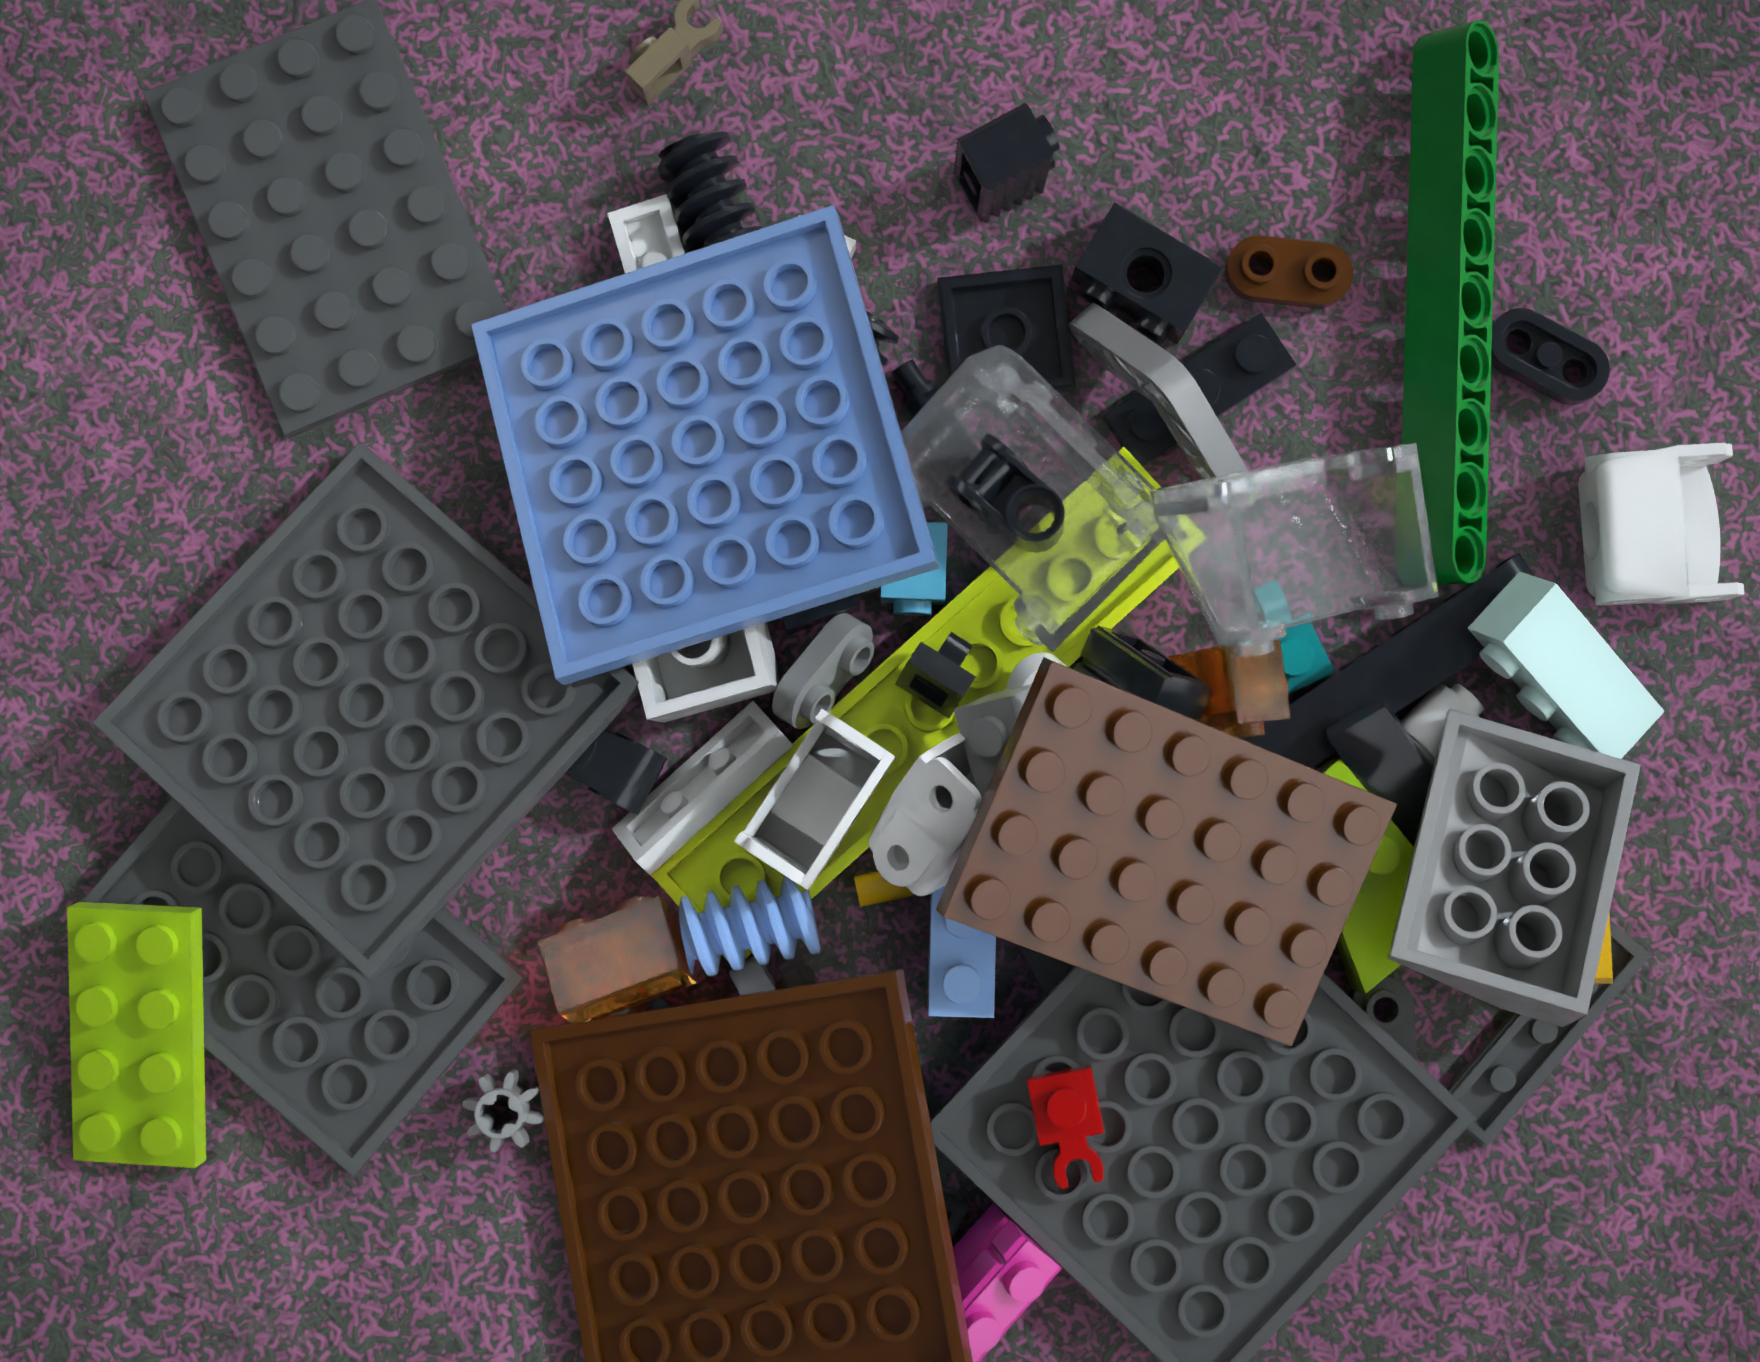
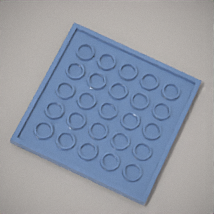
[471,205,940,685]

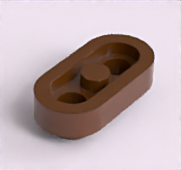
[1225,235,1353,308]

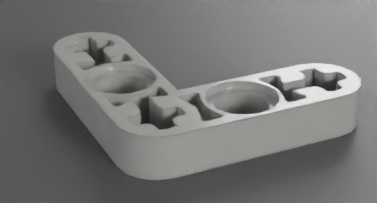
[1068,303,1250,498]

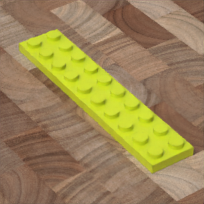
[651,447,1209,960]

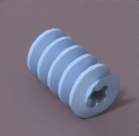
[679,876,821,976]

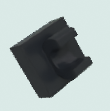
[895,632,976,719]

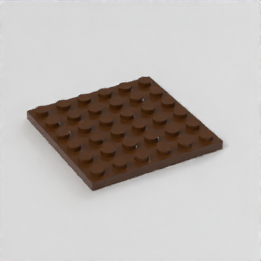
[530,969,973,1362]

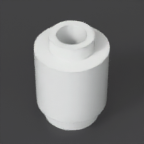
[1400,683,1484,768]

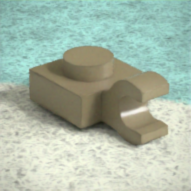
[625,0,723,106]

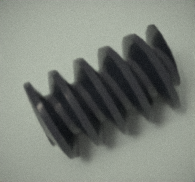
[657,131,762,252]

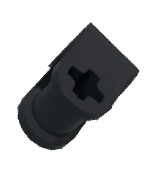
[944,433,1065,553]
[564,729,667,815]

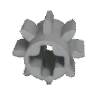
[462,1069,544,1153]

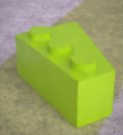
[1317,759,1414,994]

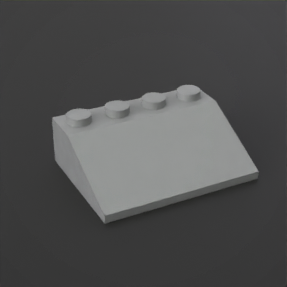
[1388,709,1641,1027]

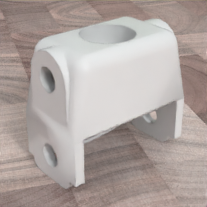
[1578,443,1744,605]
[734,709,895,890]
[869,733,982,896]

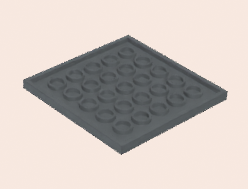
[92,441,639,981]
[930,966,1477,1362]

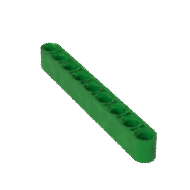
[1399,20,1499,586]

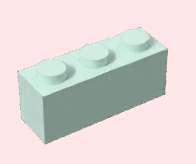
[1468,571,1664,759]

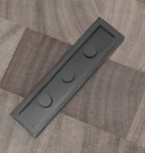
[1446,920,1651,1149]

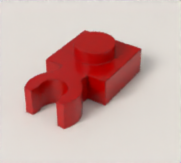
[1026,1065,1105,1189]

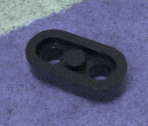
[1491,308,1610,405]

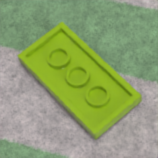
[67,902,206,1168]

